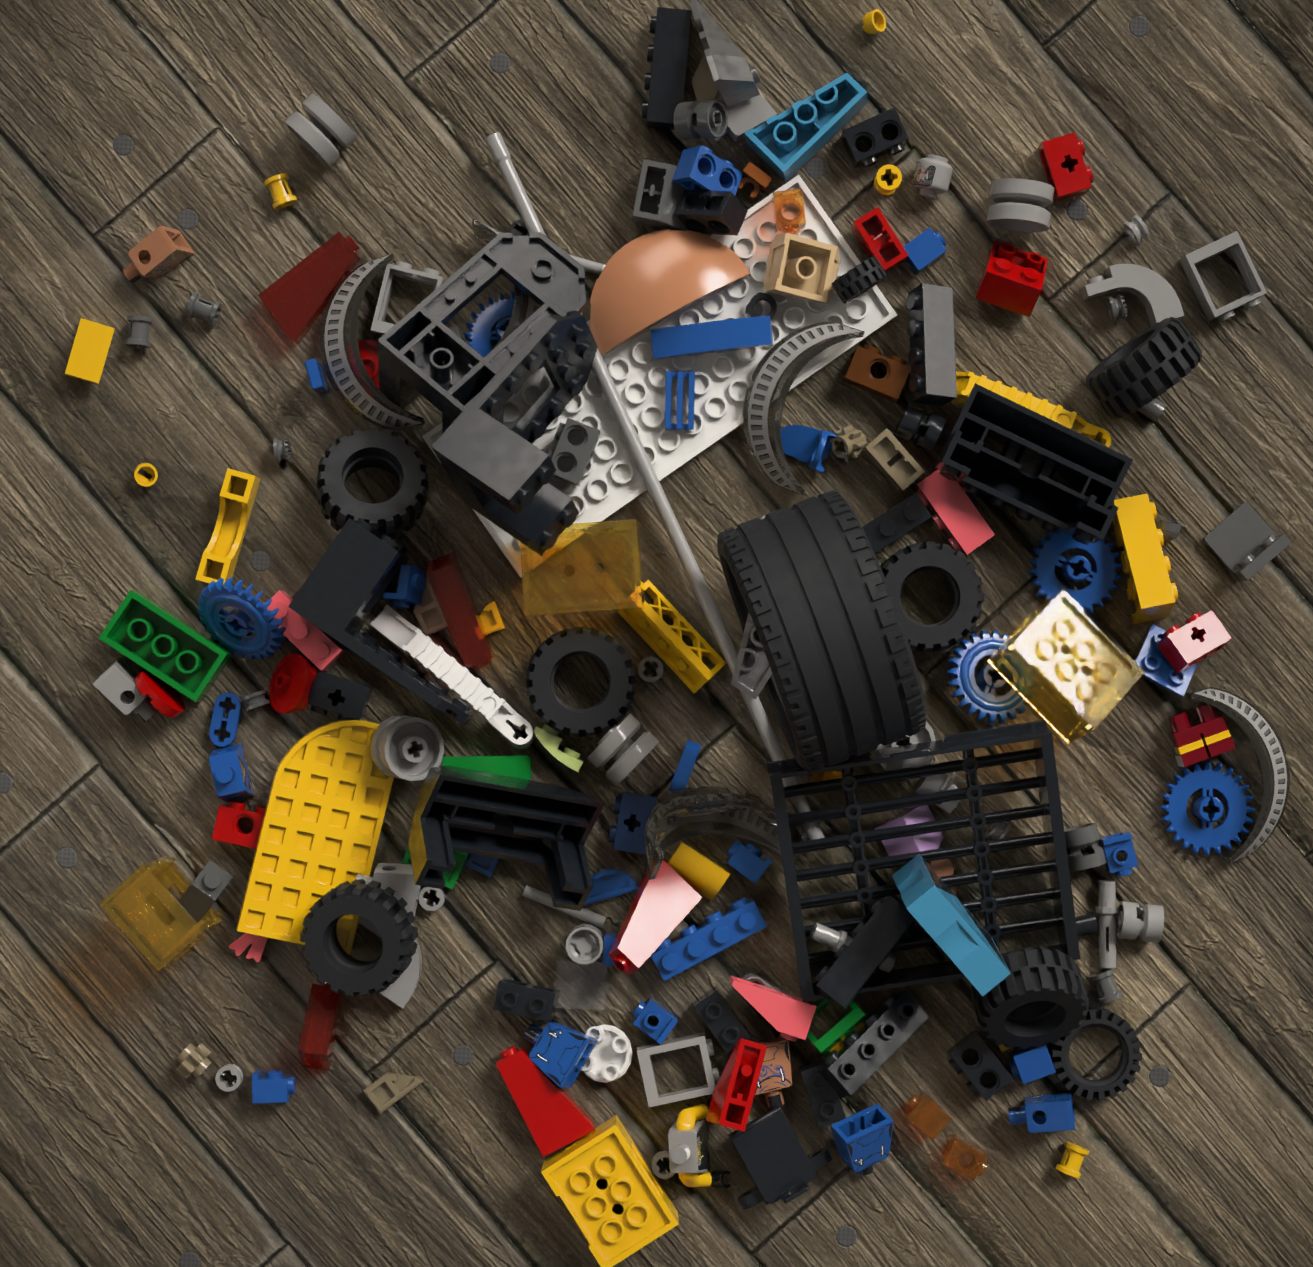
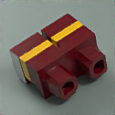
[1168,703,1236,767]

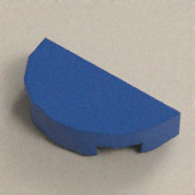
[584,868,639,905]

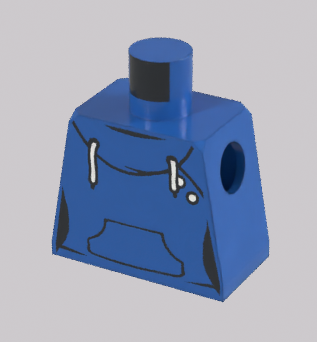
[524,1022,598,1088]
[1008,1091,1075,1133]
[831,1103,894,1175]

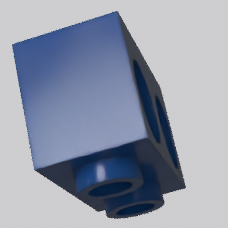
[672,145,743,195]

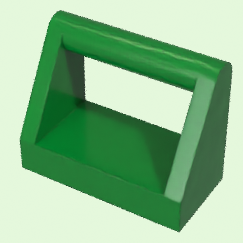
[807,998,866,1056]

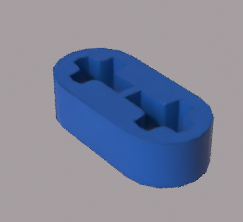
[209,693,242,746]
[669,740,701,795]

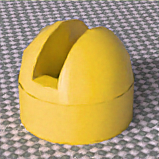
[861,9,886,35]
[134,463,158,487]

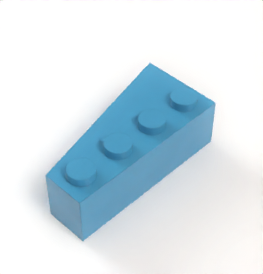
[744,73,868,182]

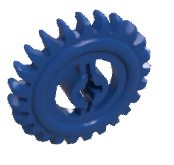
[464,291,544,375]
[1028,531,1123,616]
[198,577,286,660]
[946,630,1038,724]
[1159,761,1255,856]

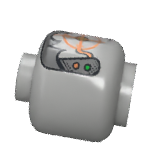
[912,154,953,199]

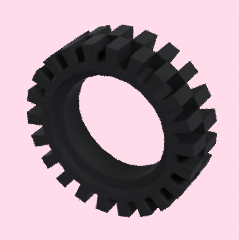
[1049,1007,1142,1100]

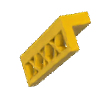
[616,580,726,693]

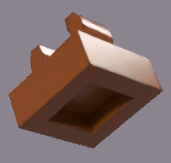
[738,161,772,200]

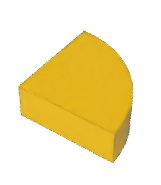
[476,601,505,638]

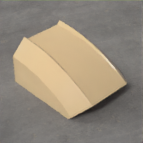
[763,232,840,304]

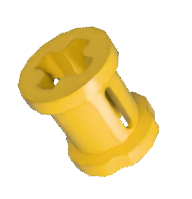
[874,164,902,196]
[263,173,298,210]
[1055,1141,1090,1178]

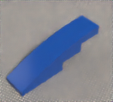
[651,316,773,360]

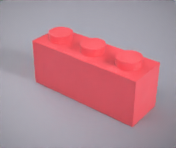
[914,470,995,556]
[267,590,345,672]

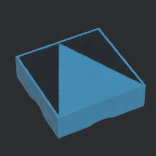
[892,854,1011,996]

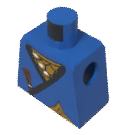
[209,743,255,802]

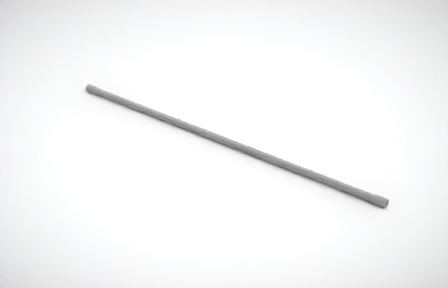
[484,132,825,840]

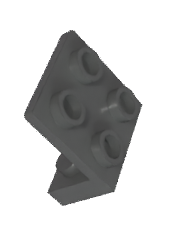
[1203,502,1291,582]

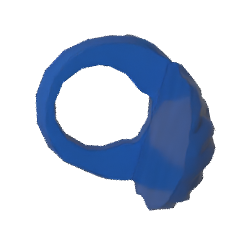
[776,425,837,472]

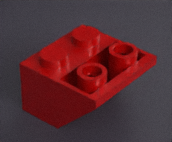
[976,240,1048,317]

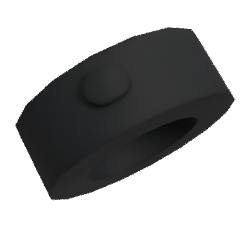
[748,292,777,319]

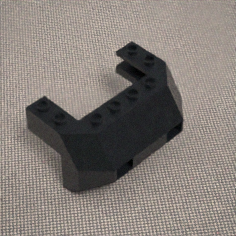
[935,383,1133,545]
[408,766,605,911]

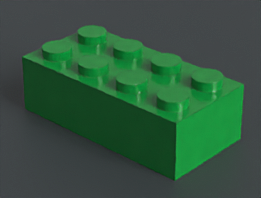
[99,590,233,702]

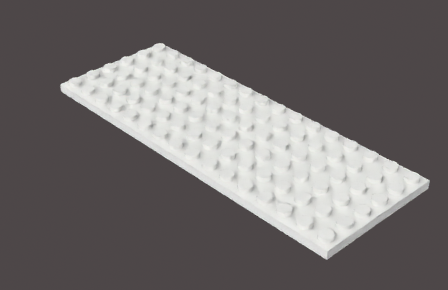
[422,175,897,578]

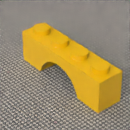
[195,468,261,584]

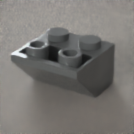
[632,159,688,231]

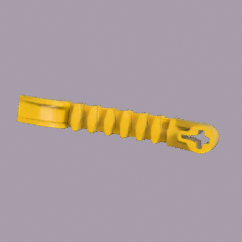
[951,371,1111,447]

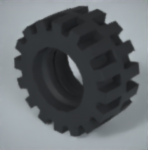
[832,256,887,304]

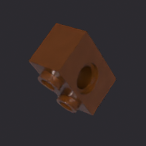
[843,344,911,403]

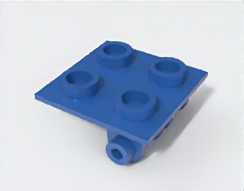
[1129,624,1198,697]

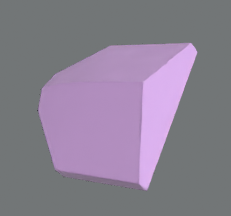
[875,805,944,856]

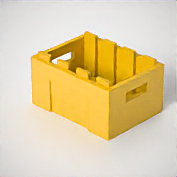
[541,1115,679,1267]

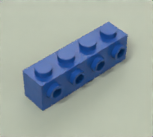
[651,897,767,981]

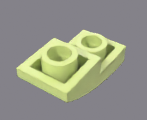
[534,724,584,772]

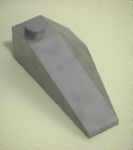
[689,0,761,107]
[731,613,772,700]

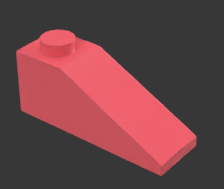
[729,975,816,1041]

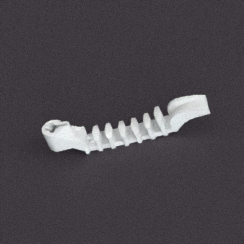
[370,605,534,749]

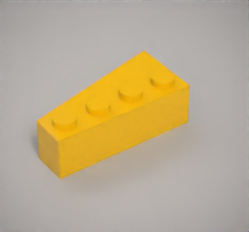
[1111,493,1178,624]

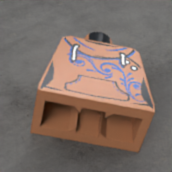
[123,226,195,283]
[754,1037,792,1108]

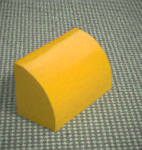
[64,318,115,384]
[667,841,730,901]

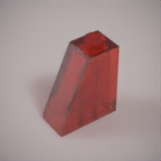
[298,983,342,1071]

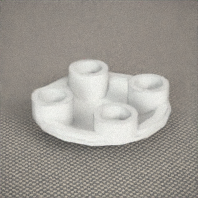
[582,1024,633,1083]

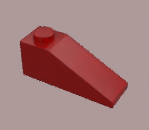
[706,1038,767,1132]

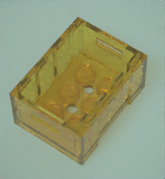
[520,519,645,617]
[987,589,1145,744]
[99,856,224,971]

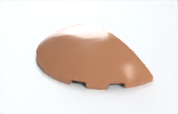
[589,229,751,356]

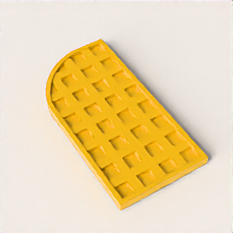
[236,719,394,955]

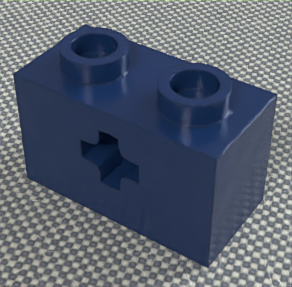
[609,791,657,855]

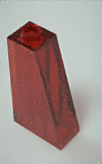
[258,232,360,344]
[426,551,493,669]

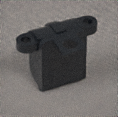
[728,1106,832,1210]

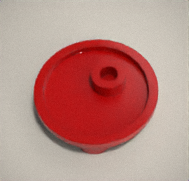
[269,653,317,714]

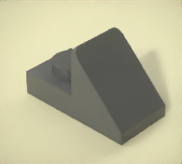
[175,860,233,923]

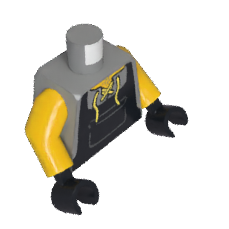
[668,1098,731,1188]

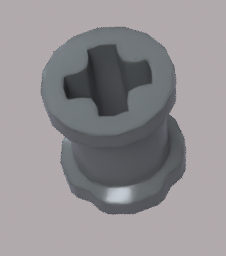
[185,293,222,326]
[125,315,153,348]
[1089,968,1123,1004]

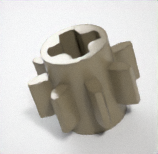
[831,425,867,463]
[176,1043,212,1079]

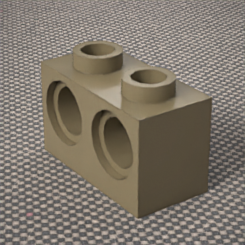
[863,428,925,493]

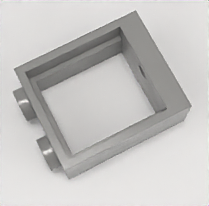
[1179,231,1267,323]
[371,261,445,336]
[637,1032,720,1107]

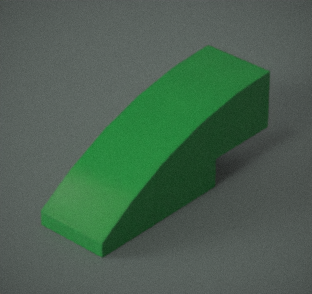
[442,756,531,780]

